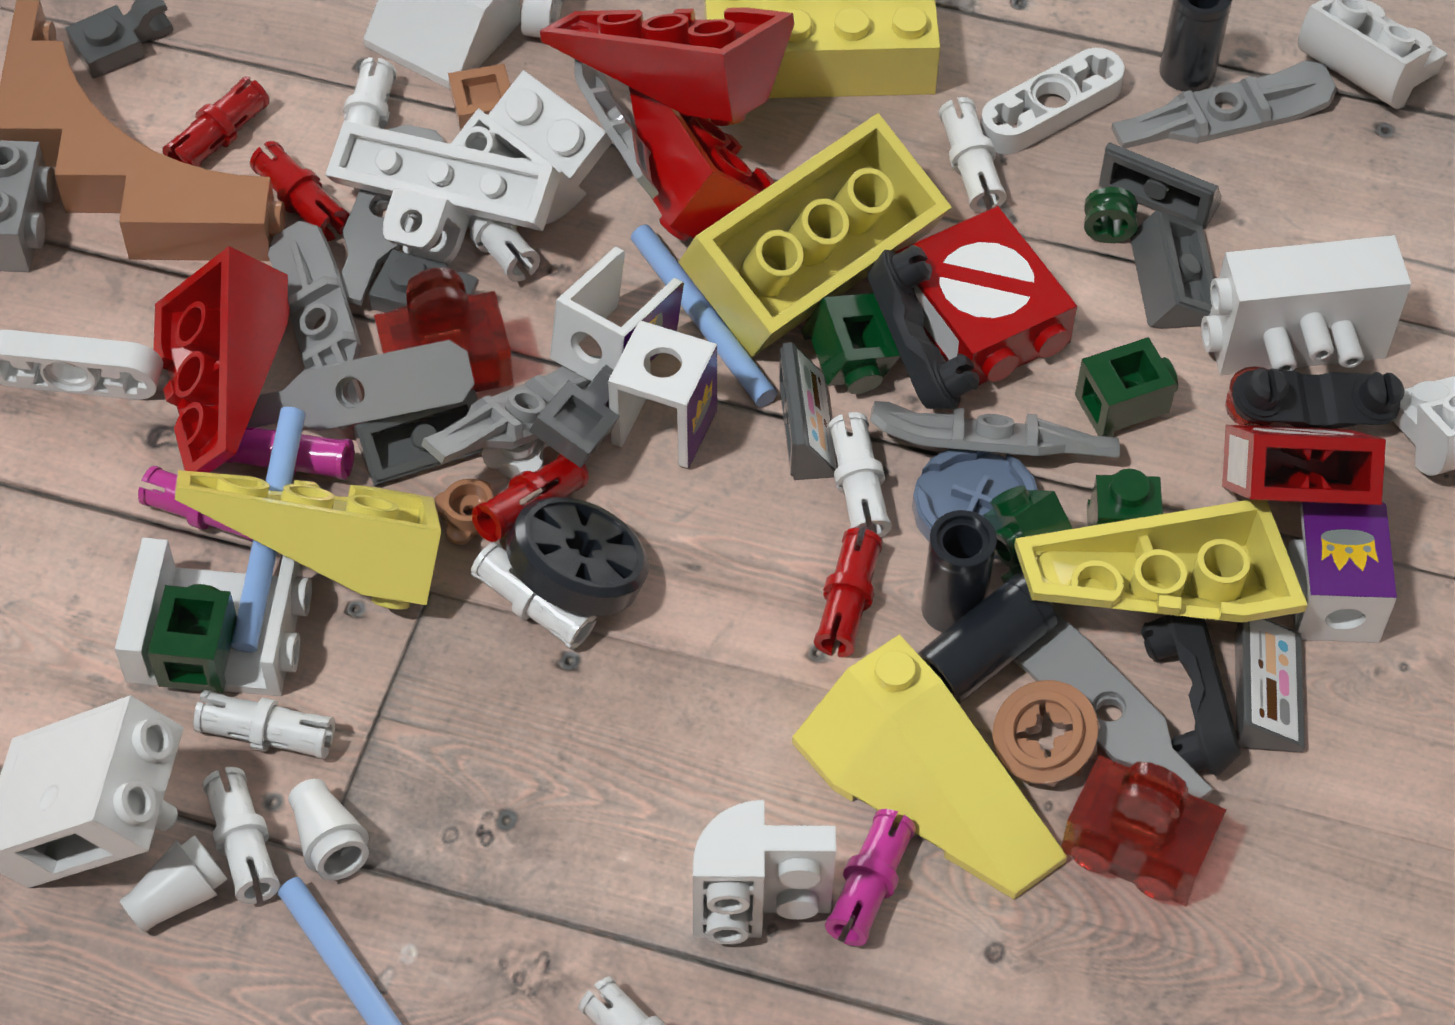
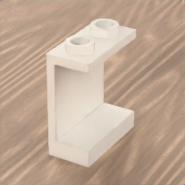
[115,537,312,696]

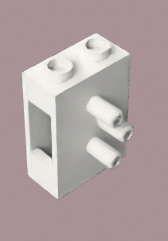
[1201,235,1411,376]
[0,695,184,888]

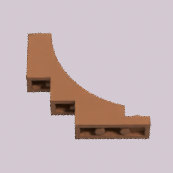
[0,0,286,261]

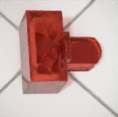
[374,267,514,392]
[1061,755,1226,907]

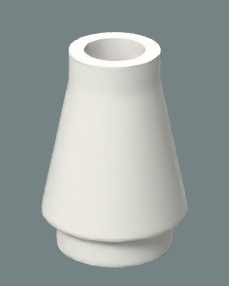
[288,779,369,880]
[119,835,228,933]

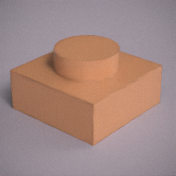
[448,64,510,131]

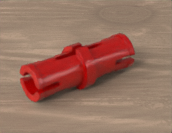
[162,76,270,167]
[250,141,349,241]
[471,455,589,542]
[813,527,883,658]

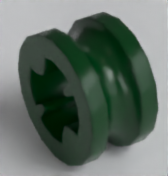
[1084,187,1138,243]

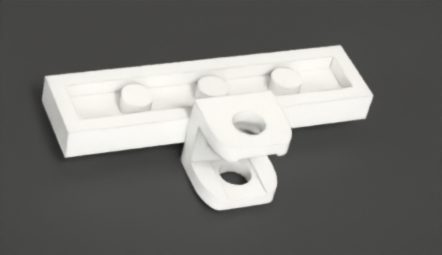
[325,120,562,265]

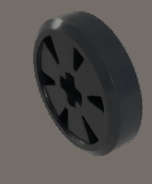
[506,497,649,616]

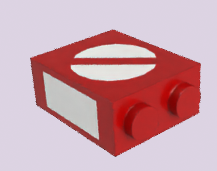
[895,206,1077,386]
[1222,424,1386,505]

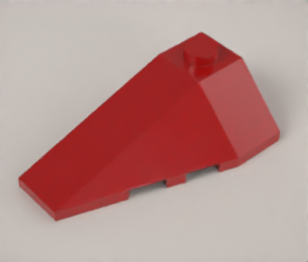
[539,7,795,126]
[628,86,775,241]
[153,246,290,473]

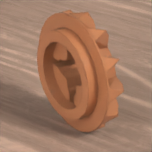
[993,680,1101,787]

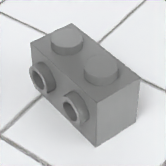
[0,140,56,272]

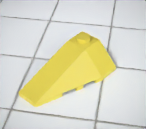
[174,470,441,609]

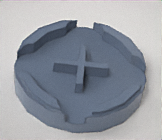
[912,448,1037,559]

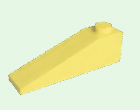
[1014,500,1308,623]
[792,634,1067,900]

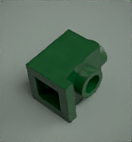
[801,293,900,394]
[1075,337,1178,437]
[1087,468,1163,526]
[983,485,1073,583]
[148,584,237,693]

